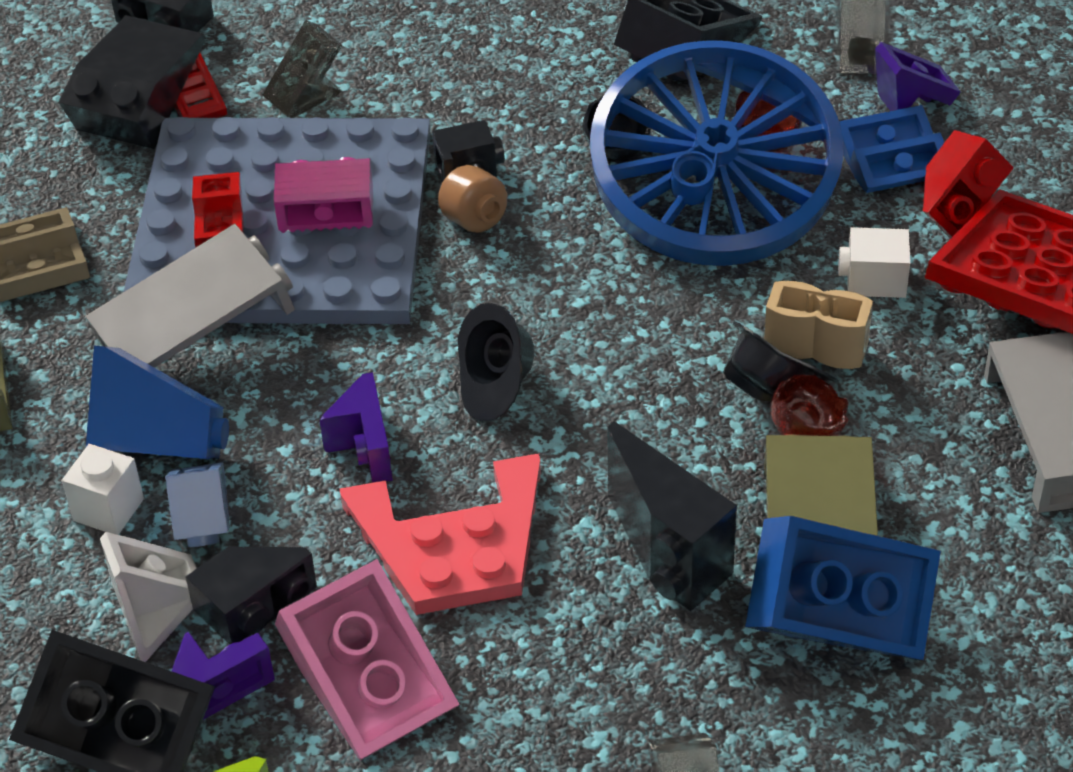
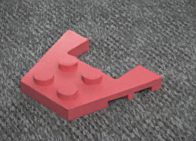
[340,453,541,615]

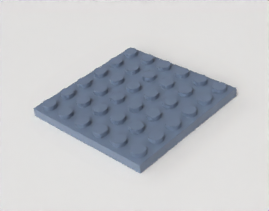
[123,117,431,324]

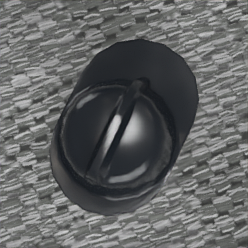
[458,303,535,421]
[723,321,839,402]

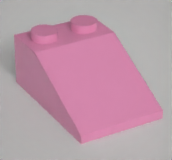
[275,559,460,761]

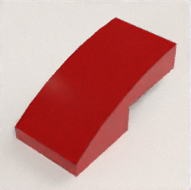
[192,172,244,248]

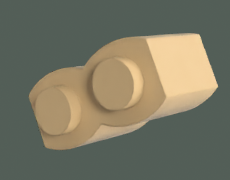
[764,281,873,369]

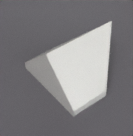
[100,532,197,662]

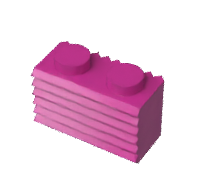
[274,157,373,233]

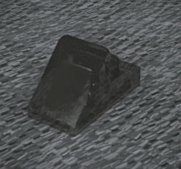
[837,0,885,74]
[262,20,342,118]

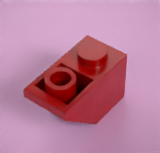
[923,130,1014,239]

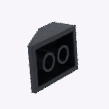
[614,0,763,82]
[58,16,206,149]
[607,421,737,611]
[9,630,215,772]

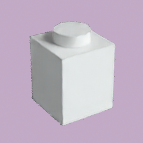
[838,227,910,298]
[61,444,144,535]

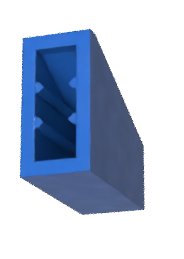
[86,345,229,459]

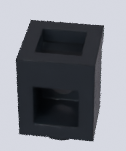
[432,120,505,182]

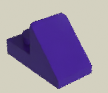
[875,42,961,111]
[320,372,393,483]
[172,632,275,720]

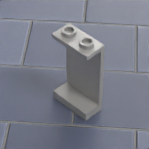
[85,224,295,367]
[984,332,1073,513]

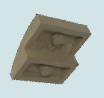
[0,207,91,302]

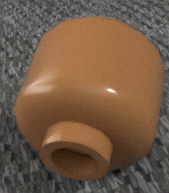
[438,165,507,233]

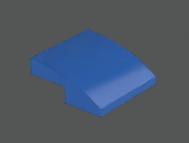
[839,105,944,193]

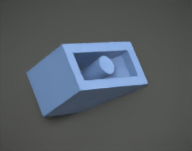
[165,462,230,547]

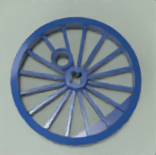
[590,41,843,266]

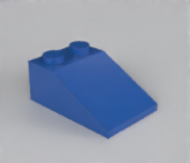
[745,516,941,660]

